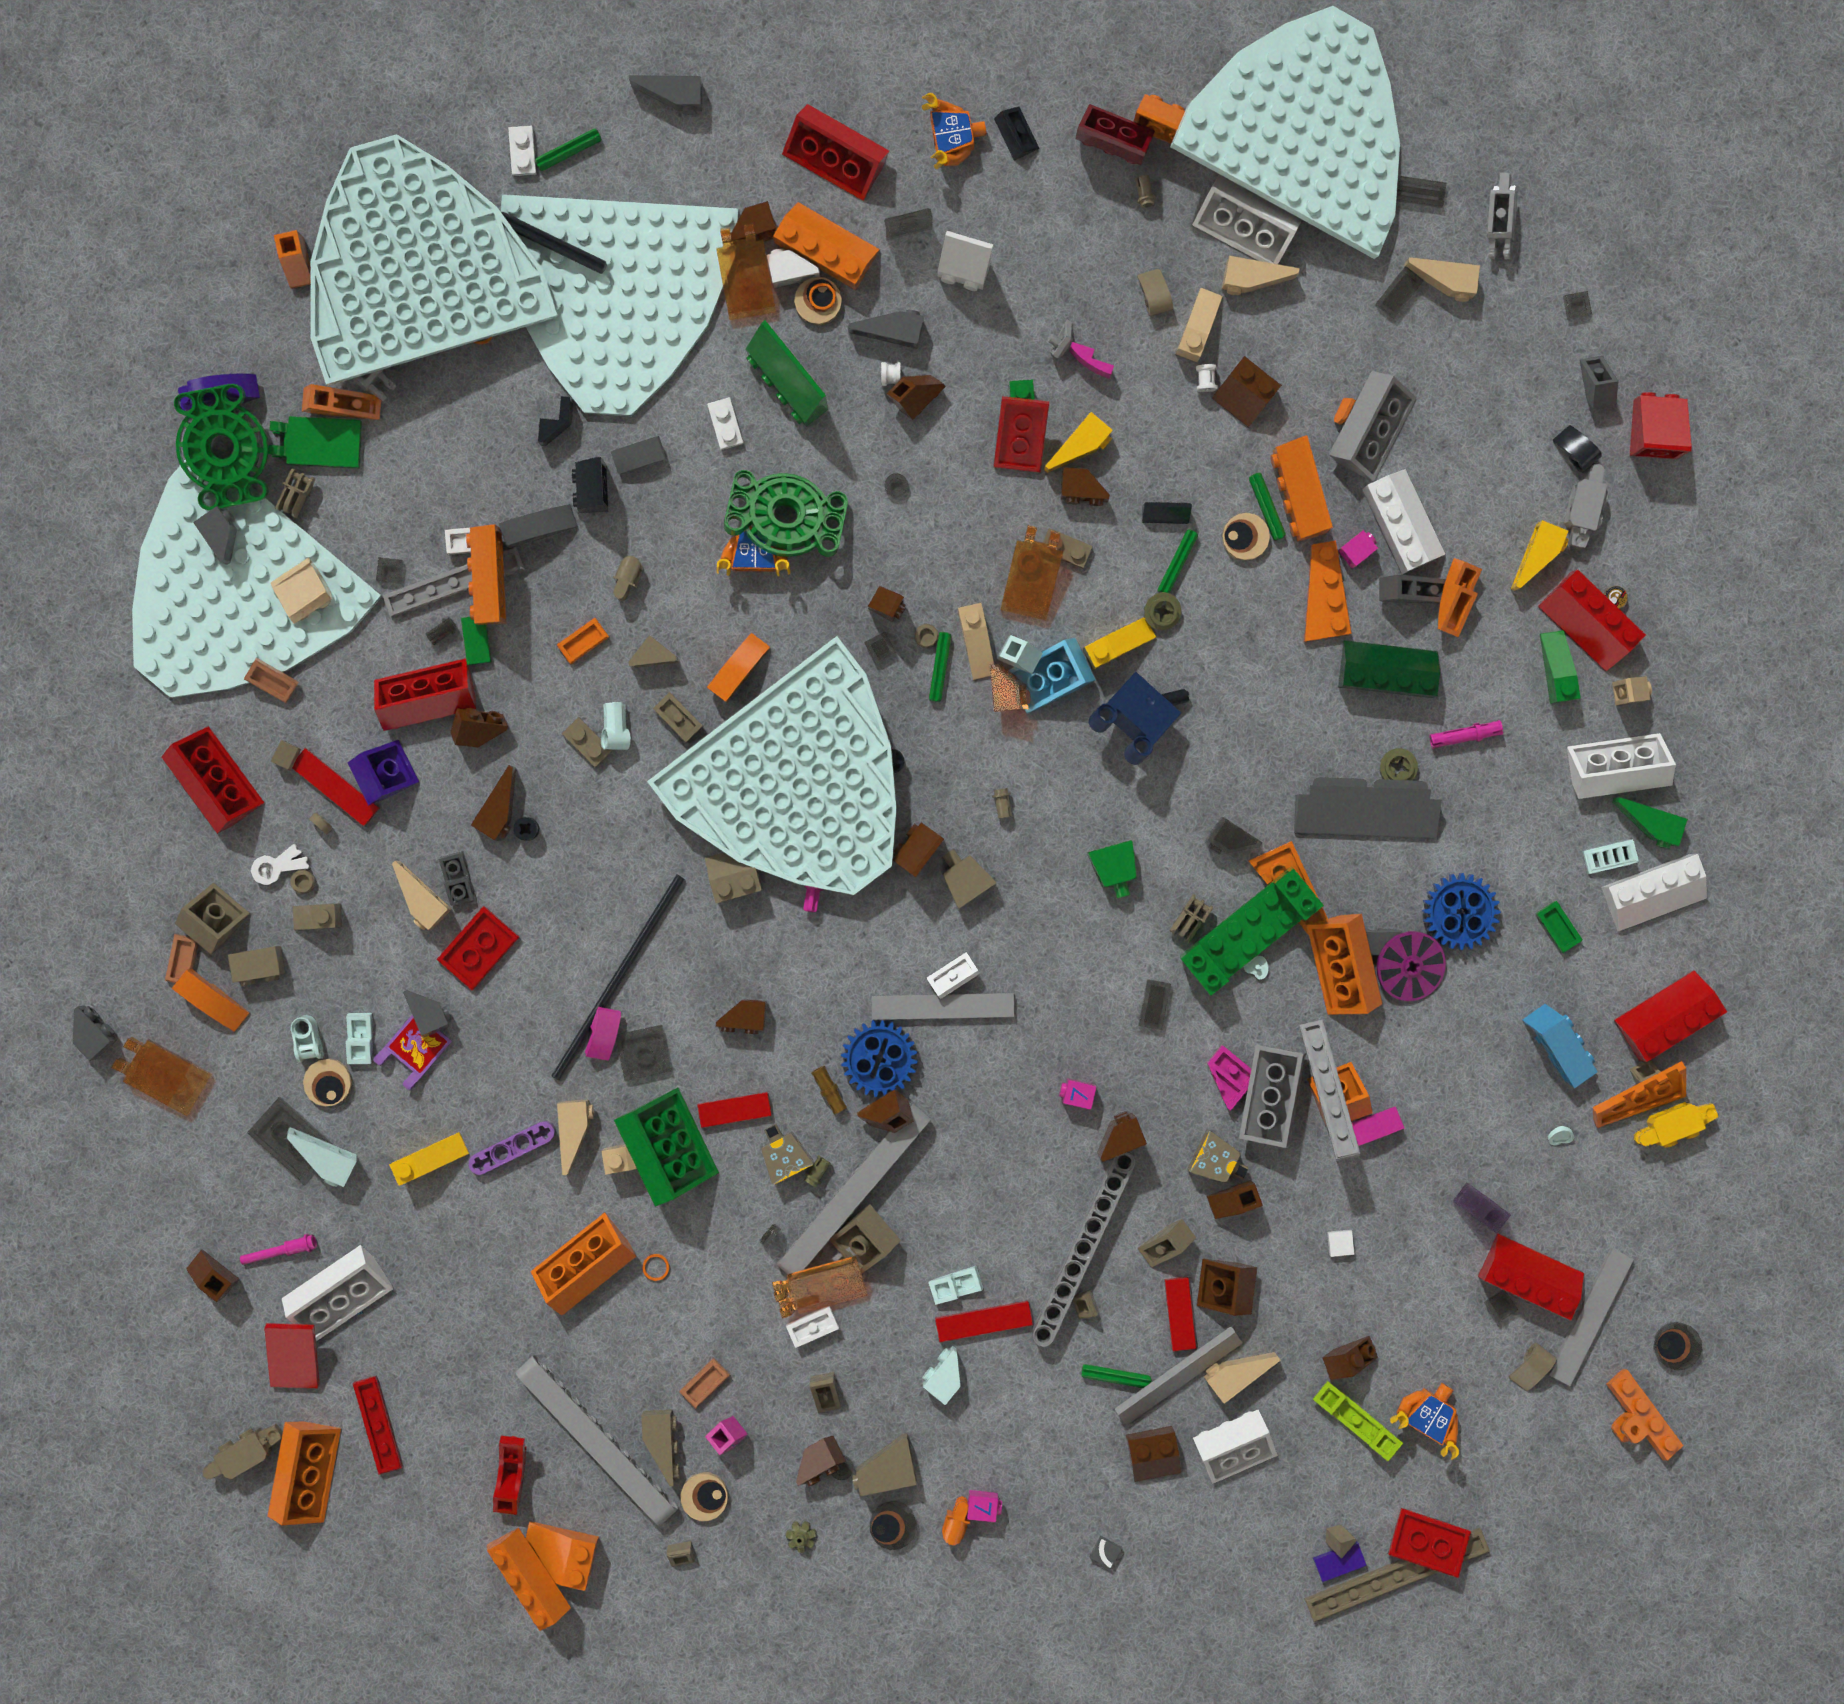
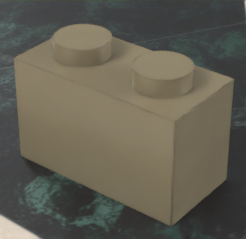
[228,946,286,986]

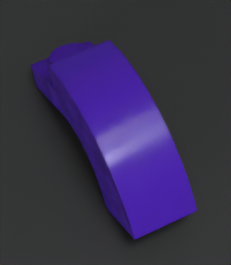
[178,373,260,411]

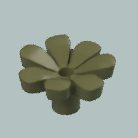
[785,1521,817,1553]

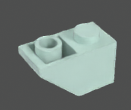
[997,635,1043,674]
[922,1346,960,1405]

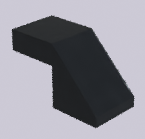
[538,396,573,446]

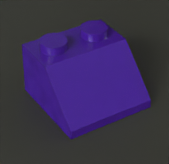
[348,740,419,805]

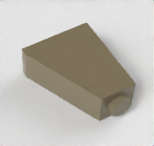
[852,1433,917,1496]

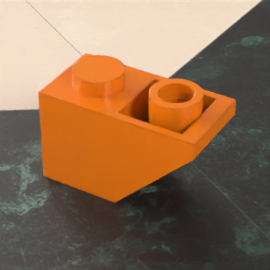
[274,230,311,289]

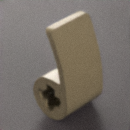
[1137,269,1173,316]
[1509,1343,1556,1391]

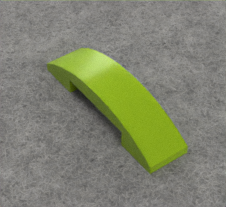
[1313,1380,1403,1461]

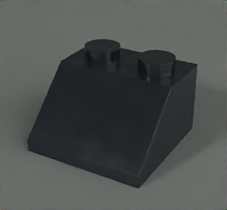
[572,457,608,513]

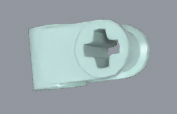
[291,1015,324,1063]

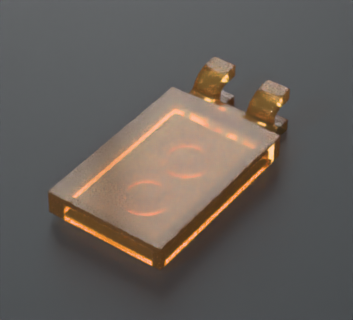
[716,223,776,320]
[1000,525,1063,621]
[111,1037,212,1116]
[772,1256,868,1319]

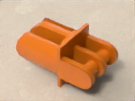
[942,1496,970,1545]

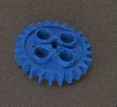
[1422,873,1501,950]
[841,1020,918,1097]

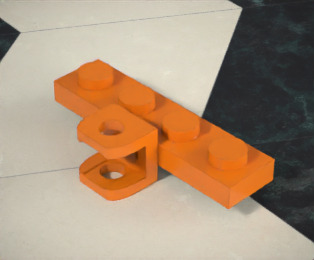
[1606,1369,1684,1461]

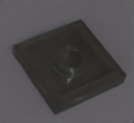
[884,208,933,241]
[616,1025,672,1081]

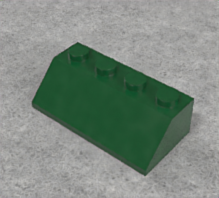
[1338,640,1440,698]

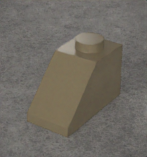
[293,903,342,930]
[1137,1219,1196,1267]

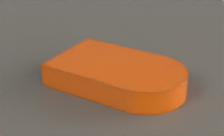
[1334,398,1356,425]

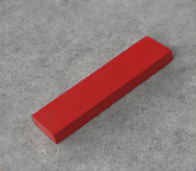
[292,748,380,826]
[935,1300,1033,1342]
[353,1375,403,1475]

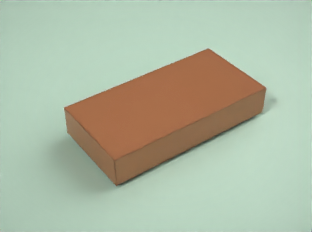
[244,657,299,703]
[165,934,198,983]
[679,1358,730,1409]

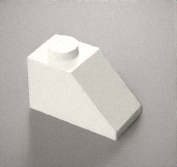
[767,248,820,288]

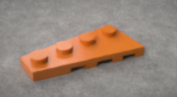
[1304,541,1351,642]
[1248,841,1328,935]
[1593,1061,1686,1128]

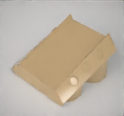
[271,557,332,624]

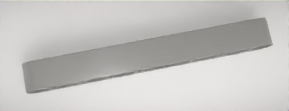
[776,1103,931,1280]
[1032,1152,1135,1347]
[516,1355,678,1526]

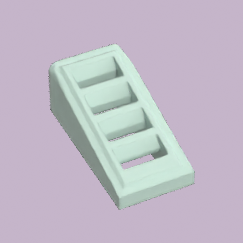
[1582,839,1639,874]

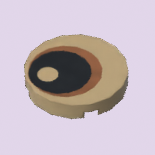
[794,277,842,326]
[1222,513,1270,560]
[303,1059,352,1107]
[681,1472,728,1521]

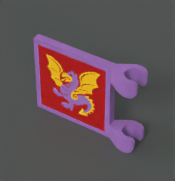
[373,1015,452,1090]

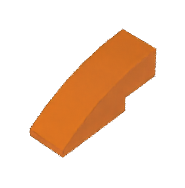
[1438,558,1482,637]
[707,633,770,703]
[172,969,250,1032]

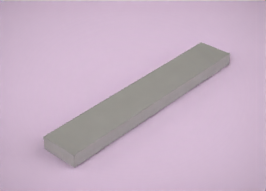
[383,547,525,618]
[872,993,1014,1020]
[1299,1020,1360,1161]
[1547,1248,1634,1386]
[1115,1327,1243,1425]

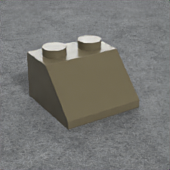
[705,852,763,904]
[175,883,250,954]
[829,1205,901,1275]

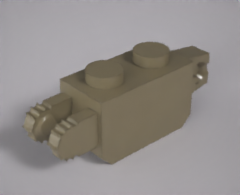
[202,1424,283,1480]

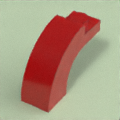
[493,1435,527,1515]

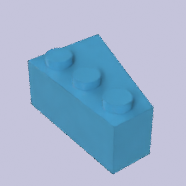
[1522,1004,1598,1088]

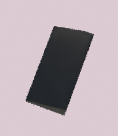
[994,106,1040,161]
[1142,502,1192,524]

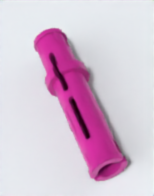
[1429,720,1503,749]

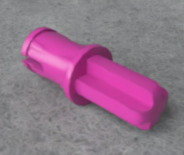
[803,885,823,913]

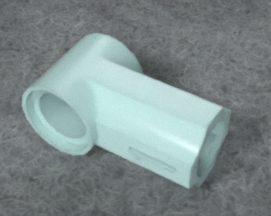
[601,702,631,750]

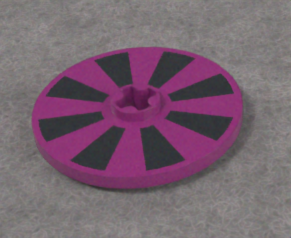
[1376,931,1446,1001]

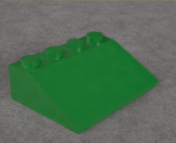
[746,320,828,427]
[614,1087,719,1207]

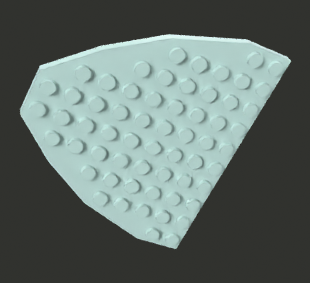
[1170,6,1400,259]
[310,134,558,386]
[501,195,739,417]
[132,460,382,698]
[647,636,897,895]

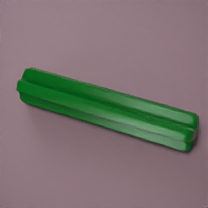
[535,128,602,171]
[1249,473,1286,541]
[1157,529,1198,593]
[929,632,951,702]
[1081,1364,1151,1388]

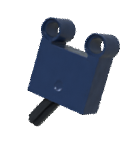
[1088,671,1189,765]

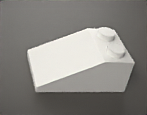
[937,231,993,291]

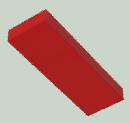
[697,1092,772,1128]
[1164,1277,1196,1351]

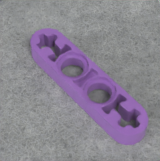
[469,1121,556,1175]

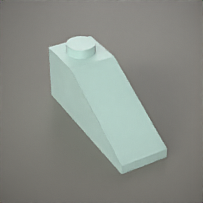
[287,1127,356,1187]

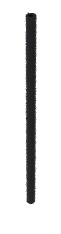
[551,874,685,1080]

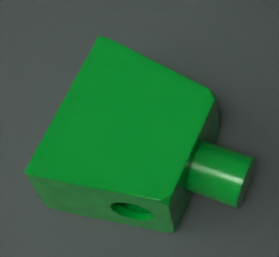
[1087,840,1136,898]

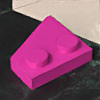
[1207,1045,1251,1111]

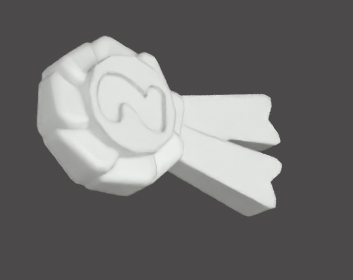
[251,844,310,885]

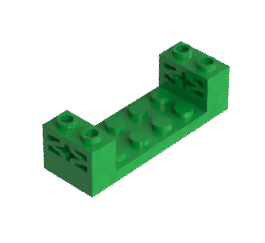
[1180,867,1324,996]

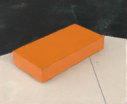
[557,618,609,664]

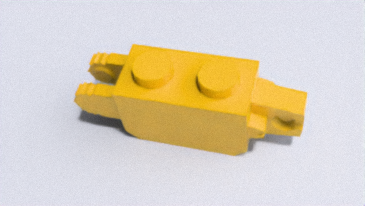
[1633,1102,1718,1148]

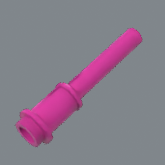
[240,1234,317,1265]

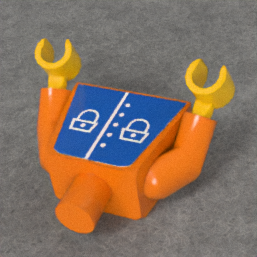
[922,93,986,169]
[716,526,791,576]
[1390,1382,1459,1460]

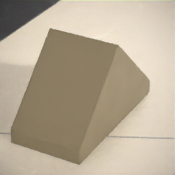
[629,635,679,668]
[809,1372,841,1413]

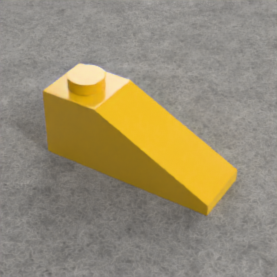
[1044,412,1113,473]
[1511,520,1569,591]
[1083,617,1156,670]
[389,1132,469,1186]

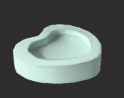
[1243,956,1268,979]
[1548,1126,1574,1146]

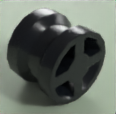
[892,749,904,773]
[513,817,540,841]

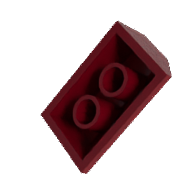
[1075,104,1155,166]

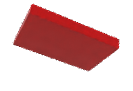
[993,396,1049,473]
[436,906,520,991]
[264,1323,320,1388]
[1388,1508,1471,1578]

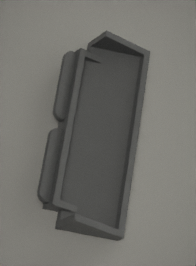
[1294,777,1442,838]

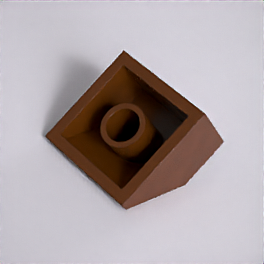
[1212,356,1282,428]
[893,822,944,877]
[1097,1111,1147,1162]
[1197,1259,1257,1316]
[1126,1426,1181,1482]

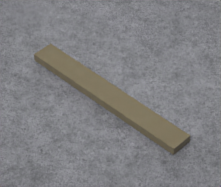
[1304,1528,1490,1622]

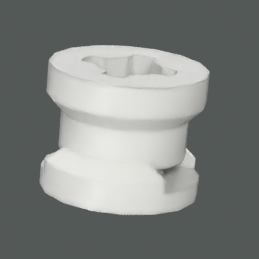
[881,362,900,386]

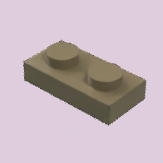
[1039,528,1092,569]
[653,692,704,743]
[562,717,612,767]

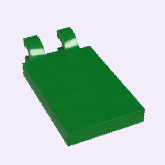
[268,416,362,469]

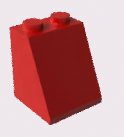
[1630,392,1692,459]

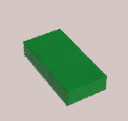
[461,617,492,666]
[1535,901,1583,953]

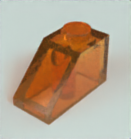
[989,664,1031,712]

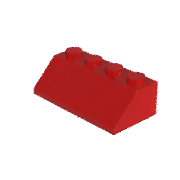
[782,104,890,201]
[1538,569,1646,671]
[374,658,476,731]
[161,726,264,834]
[1614,970,1727,1062]
[1478,1233,1584,1320]

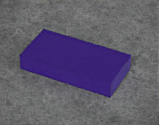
[1313,1541,1367,1582]

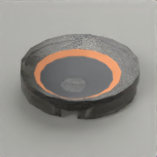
[1653,1322,1702,1370]
[869,1501,917,1550]

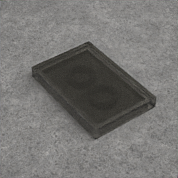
[247,1097,333,1180]

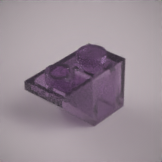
[1453,1182,1511,1234]

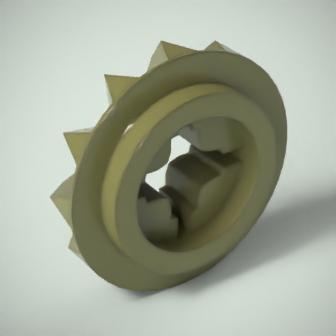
[1144,592,1181,630]
[1379,748,1418,781]

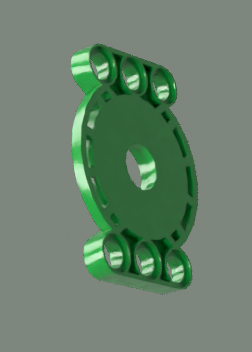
[174,384,269,510]
[724,470,848,557]

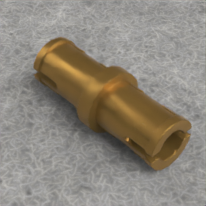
[811,1065,847,1114]

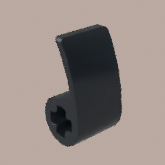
[1553,425,1602,473]

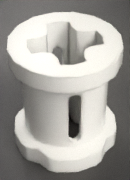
[1196,364,1218,392]

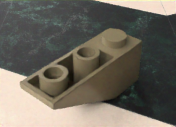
[641,1409,680,1486]

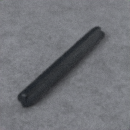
[501,212,607,274]

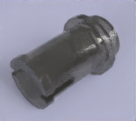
[426,617,458,645]

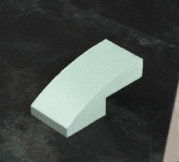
[346,1013,373,1064]
[928,1266,983,1305]

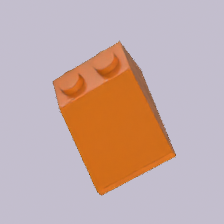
[526,1521,599,1591]

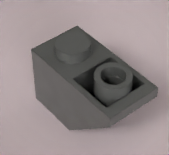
[73,1005,117,1061]

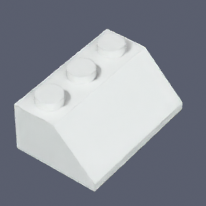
[1193,1410,1278,1484]

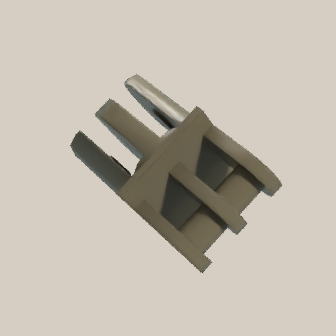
[275,468,315,518]
[613,556,643,601]
[1169,894,1213,944]

